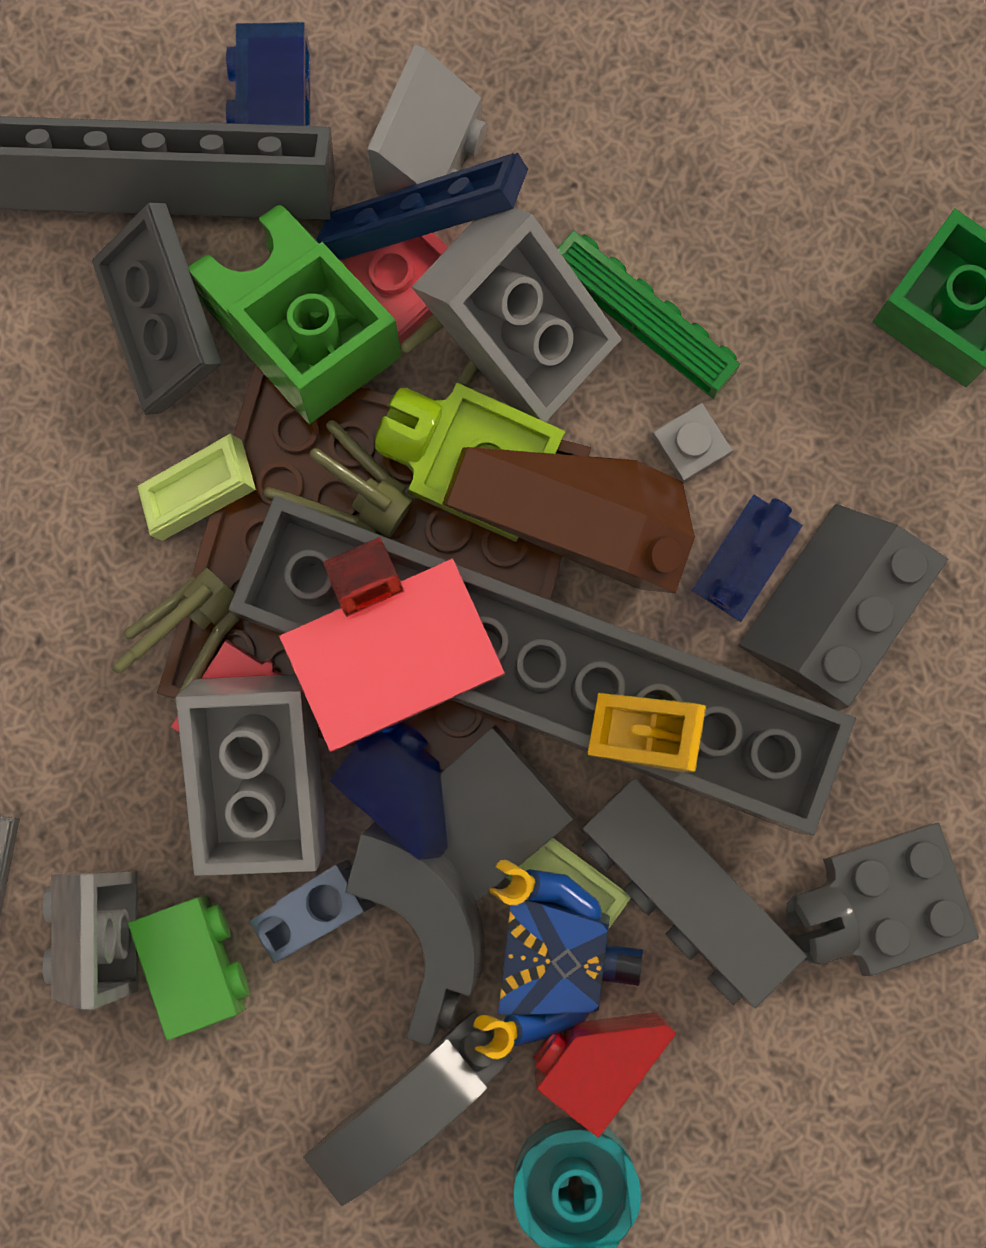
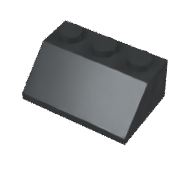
[738,504,948,711]

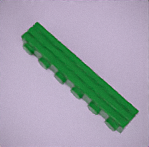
[557,230,740,400]

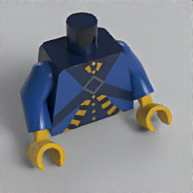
[473,860,643,1059]

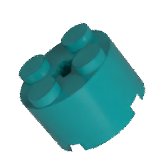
[513,1117,641,1248]

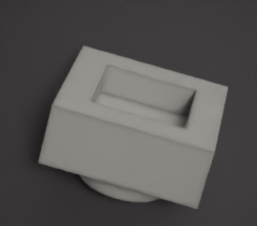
[651,403,733,484]

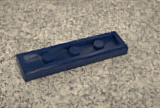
[316,153,528,260]

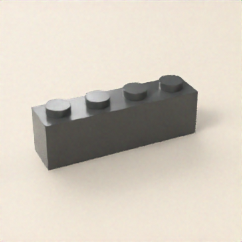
[580,778,808,1009]

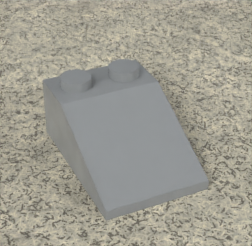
[43,871,138,1010]

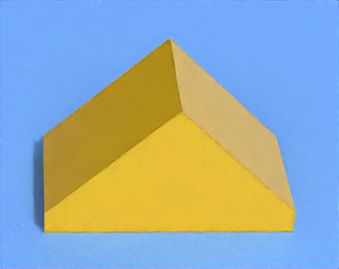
[587,693,706,773]

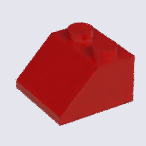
[533,1012,676,1138]

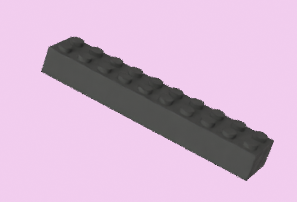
[228,495,856,836]

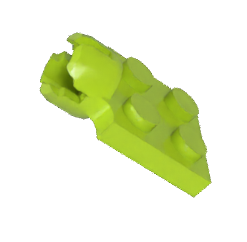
[375,383,565,542]

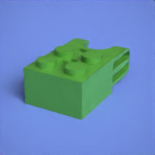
[188,205,402,424]

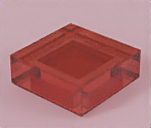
[323,537,404,617]

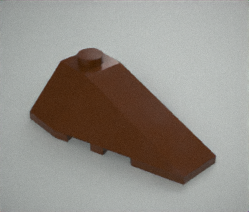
[442,447,695,593]

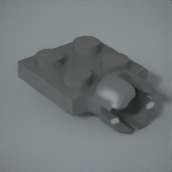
[786,823,979,976]

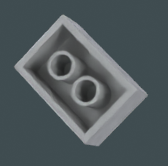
[412,207,622,422]
[176,674,327,876]

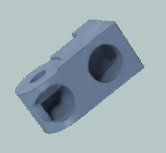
[249,860,376,964]

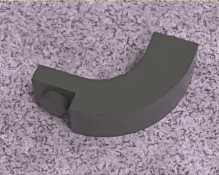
[345,821,485,1046]
[303,1011,513,1206]

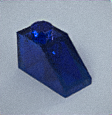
[329,722,448,860]

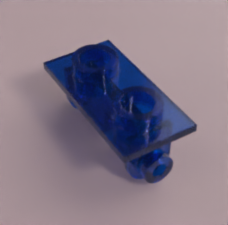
[692,494,803,622]

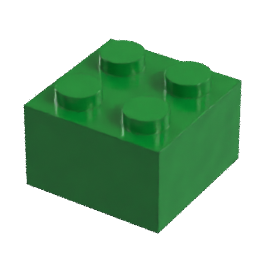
[872,208,986,387]

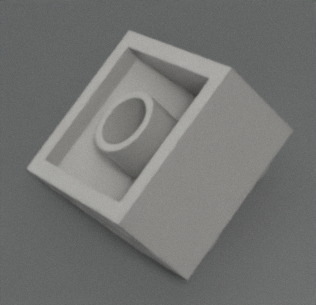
[367,45,488,196]

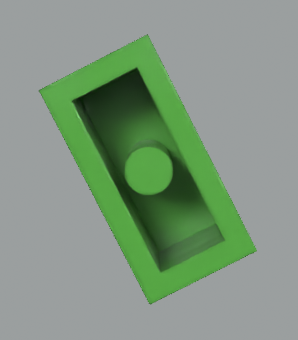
[128,895,250,1041]

